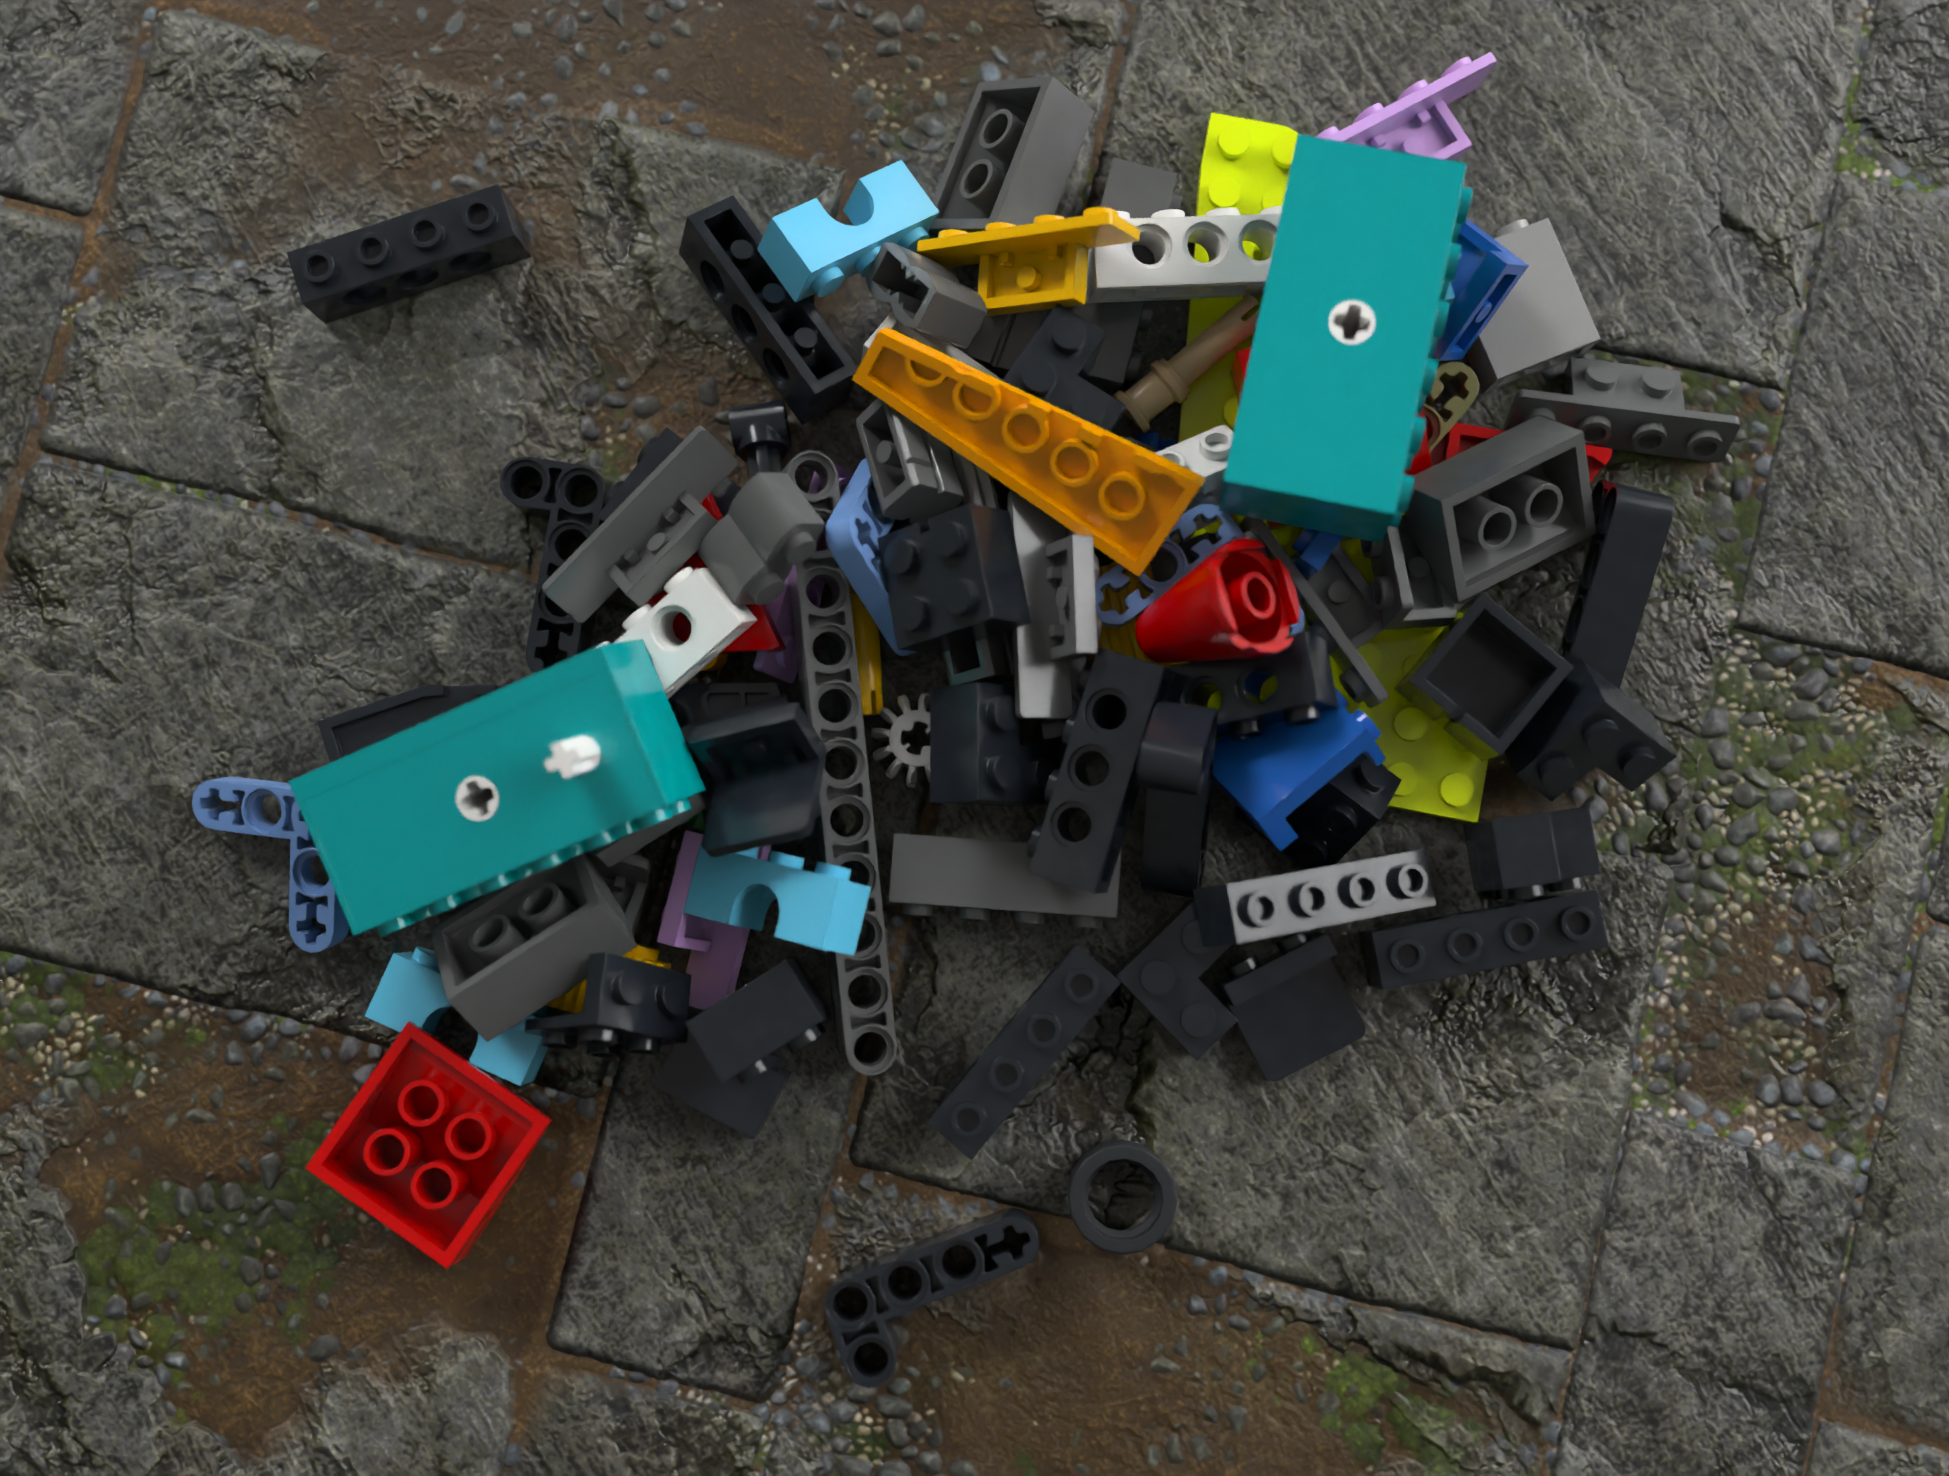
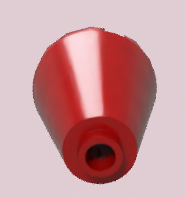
[1135,537,1300,664]

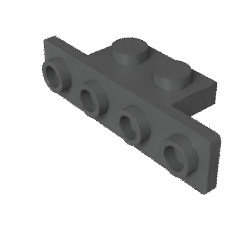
[1504,357,1740,463]
[542,426,738,623]
[1008,490,1101,719]
[1239,516,1390,709]

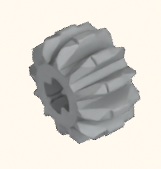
[871,693,930,788]

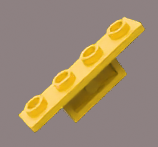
[917,207,1140,316]

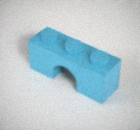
[757,160,939,303]
[683,845,871,956]
[365,946,554,1086]

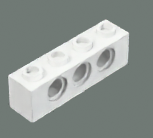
[1086,206,1282,303]
[598,567,757,699]

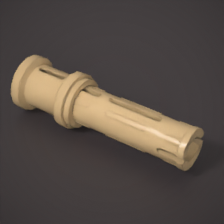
[1113,293,1260,434]

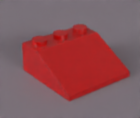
[305,1021,552,1269]

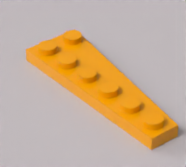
[852,327,1206,577]

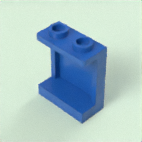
[1433,219,1529,361]
[1213,687,1386,852]

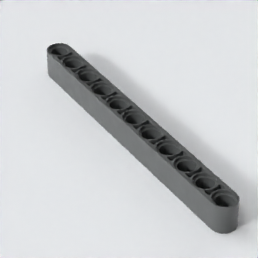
[782,450,897,1076]

